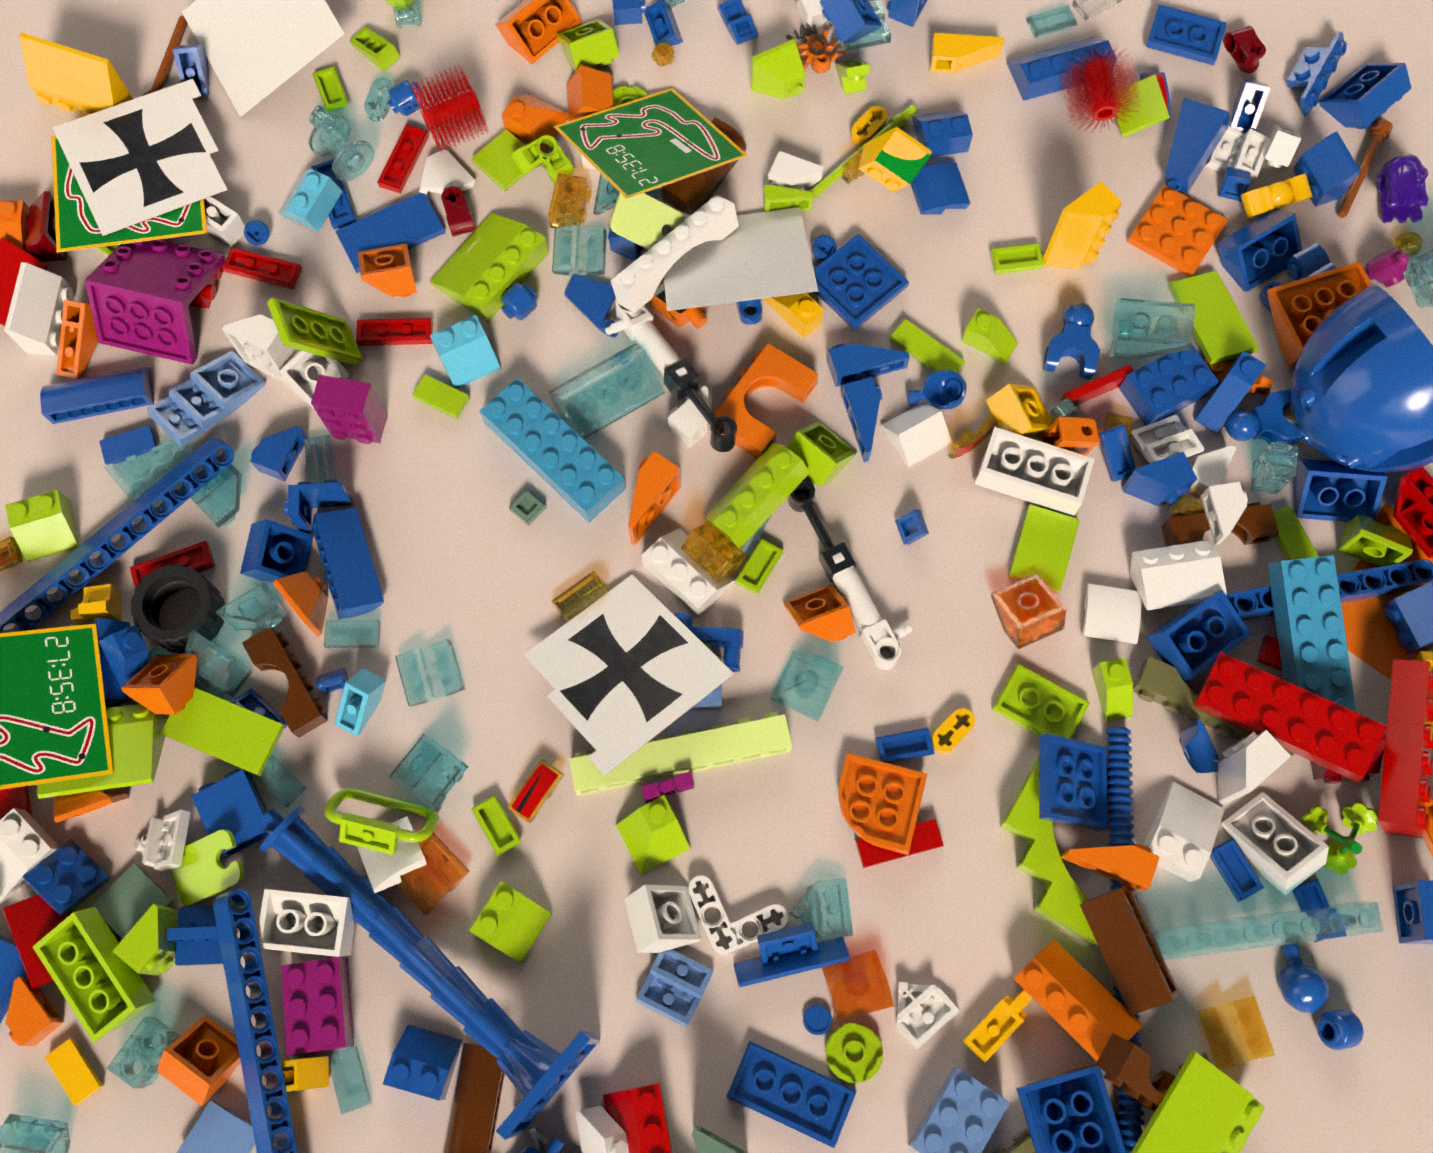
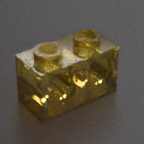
[548,173,591,232]
[681,521,747,583]

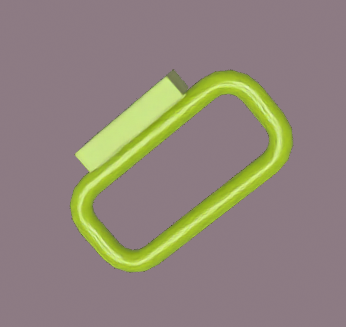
[324,788,439,855]

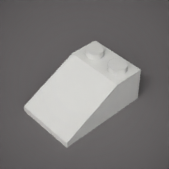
[1143,782,1224,882]
[1222,792,1329,896]
[0,808,60,906]

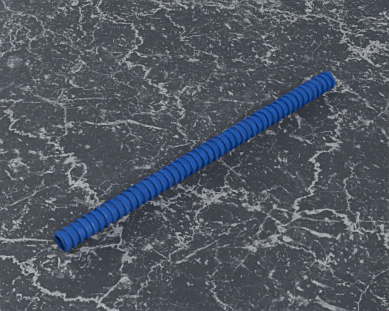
[1106,727,1144,1153]

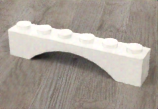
[611,195,739,313]

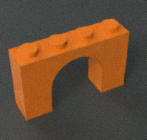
[712,343,819,459]

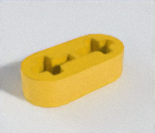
[851,106,888,146]
[931,708,975,754]

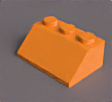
[495,0,582,64]

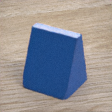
[1218,167,1251,202]
[316,668,348,694]

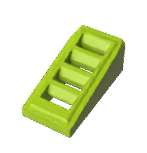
[349,26,400,71]
[763,185,814,212]

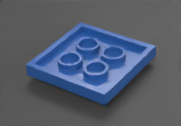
[814,234,909,331]
[1039,733,1108,831]

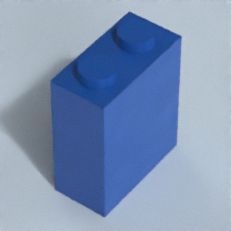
[191,769,272,859]

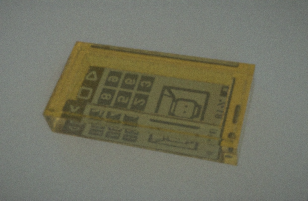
[551,571,610,621]

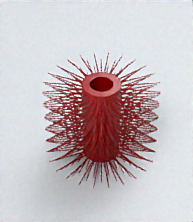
[1061,45,1142,133]
[411,64,489,153]

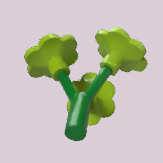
[1301,802,1378,875]

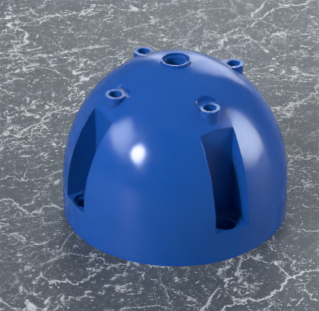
[1288,284,1433,473]

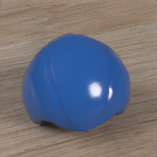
[907,370,967,410]
[1278,941,1329,1013]

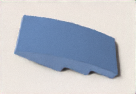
[147,351,265,447]

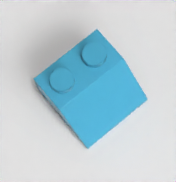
[278,169,343,232]
[430,315,501,389]

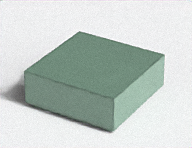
[509,489,546,526]

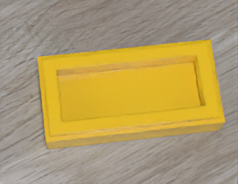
[45,1038,104,1106]

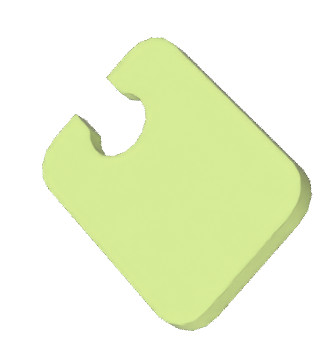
[610,192,685,250]

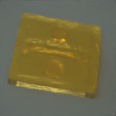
[1198,996,1275,1070]

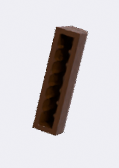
[662,117,747,216]
[1079,883,1180,1016]
[443,1043,505,1153]

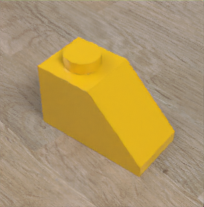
[281,1056,331,1092]

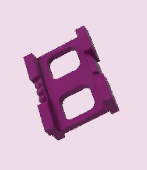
[641,772,694,803]

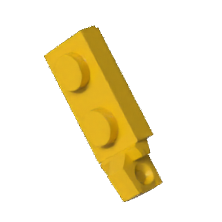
[962,990,1033,1063]

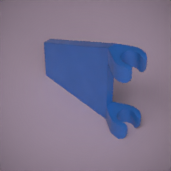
[564,274,619,338]

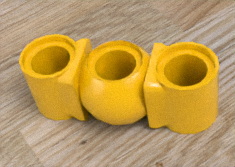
[1240,173,1313,218]

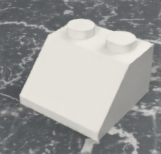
[624,885,701,953]

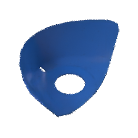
[1179,719,1220,773]

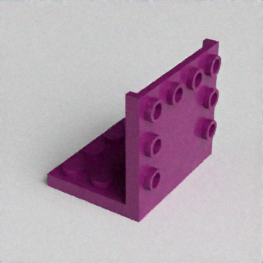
[85,239,225,365]

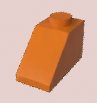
[6,976,64,1046]

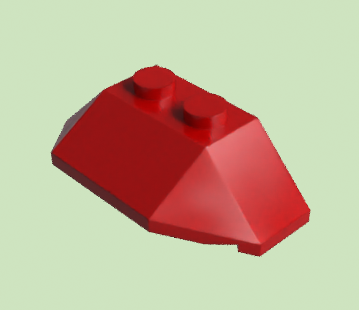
[1393,467,1433,558]

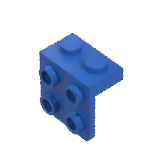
[284,480,353,533]

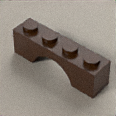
[1161,502,1279,547]
[242,626,327,738]
[1096,1033,1176,1113]

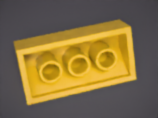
[1043,181,1122,269]

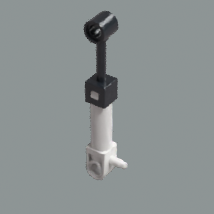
[605,300,737,452]
[788,479,912,670]

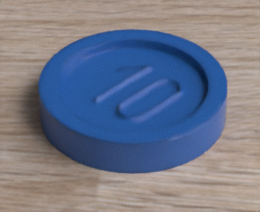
[803,1005,832,1035]

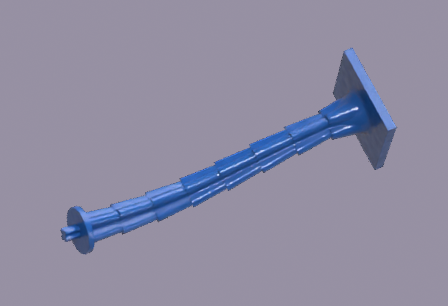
[259,805,600,1140]

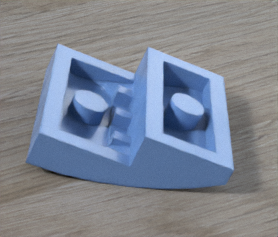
[636,949,714,1028]
[176,1099,255,1153]

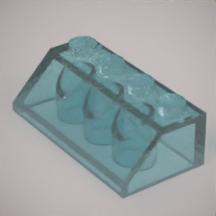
[548,343,665,439]

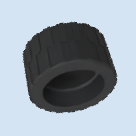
[130,564,226,653]

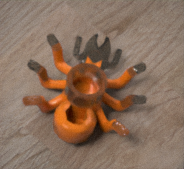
[786,23,846,74]

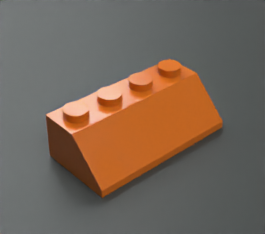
[1014,939,1143,1061]

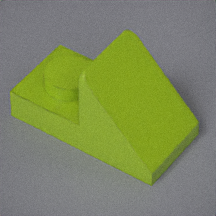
[835,58,871,94]

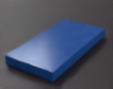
[335,192,445,273]
[726,1041,857,1148]

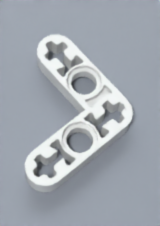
[688,875,788,955]

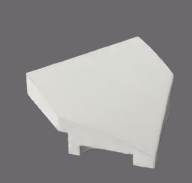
[419,149,475,194]
[133,810,191,871]
[897,982,959,1050]

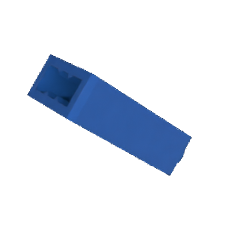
[1165,98,1230,194]

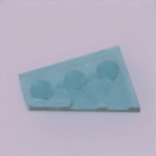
[104,440,194,502]

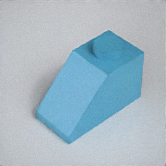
[334,668,386,736]

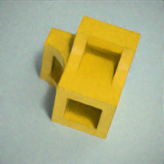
[70,584,122,625]

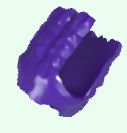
[1375,154,1429,223]

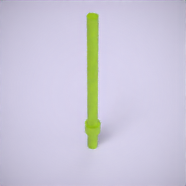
[810,104,917,198]

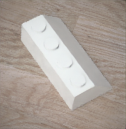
[975,427,1095,516]

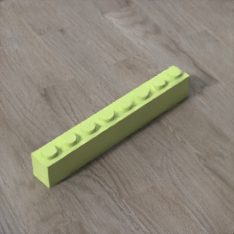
[569,712,792,796]

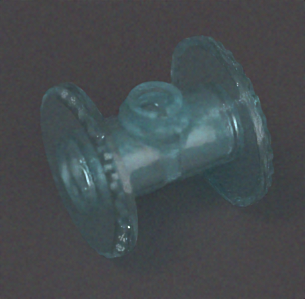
[309,115,374,181]

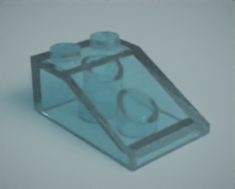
[1109,298,1195,359]

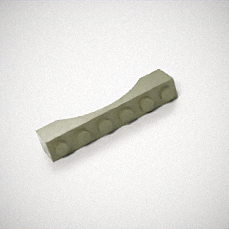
[1133,656,1295,757]

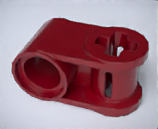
[1224,25,1266,73]
[441,186,476,237]

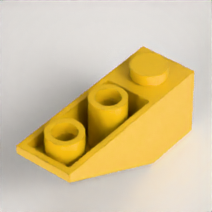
[930,33,1005,73]

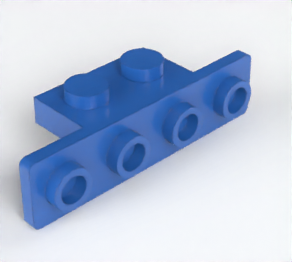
[1286,32,1347,116]
[734,922,850,987]

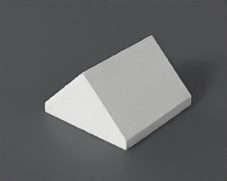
[278,350,350,409]
[881,402,952,467]

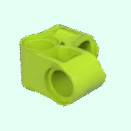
[510,135,575,185]

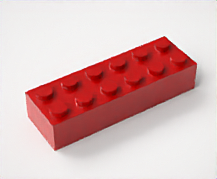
[1194,652,1388,782]
[1378,660,1433,838]

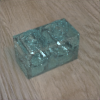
[1251,441,1298,495]
[106,1017,180,1089]

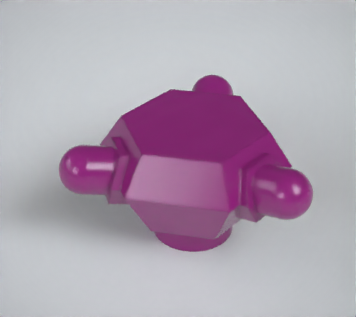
[1364,248,1409,287]

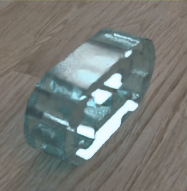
[364,77,393,121]
[1050,398,1077,422]

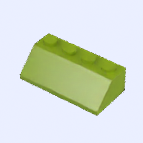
[703,443,810,549]
[33,907,156,1043]

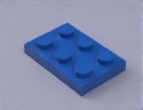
[1146,4,1226,66]

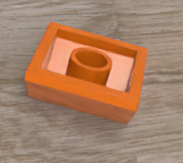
[566,65,614,121]

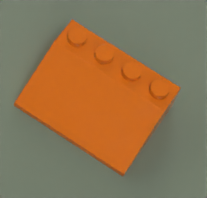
[1267,261,1372,367]

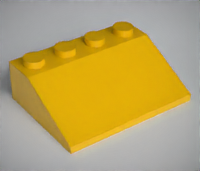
[19,32,133,116]

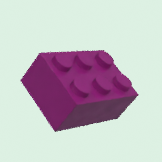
[311,375,387,444]
[281,957,354,1056]

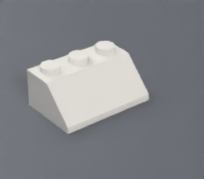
[4,262,73,356]
[222,314,299,382]
[641,528,735,617]
[1130,540,1227,610]
[1218,730,1291,806]
[258,889,355,957]

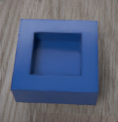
[895,509,929,545]

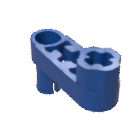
[674,613,744,672]

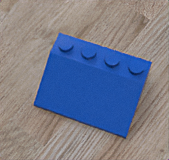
[1017,1065,1126,1153]

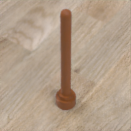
[143,15,188,96]
[1338,119,1393,218]

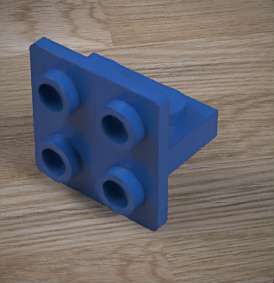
[166,905,236,966]

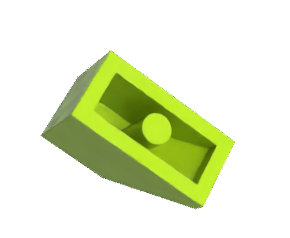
[962,308,1018,364]
[1091,658,1133,722]

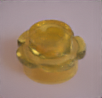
[652,43,675,66]

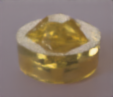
[1395,232,1422,256]

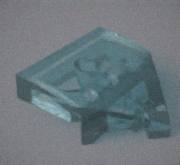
[790,878,853,939]

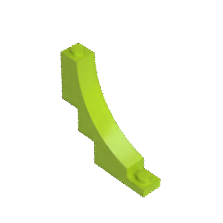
[1000,756,1097,945]

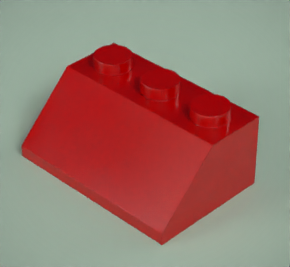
[603,1083,673,1153]

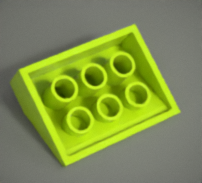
[430,213,549,323]
[37,703,167,799]
[1131,1050,1265,1153]

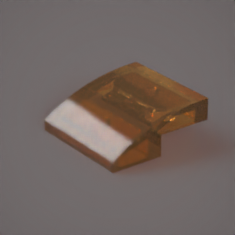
[397,832,470,915]

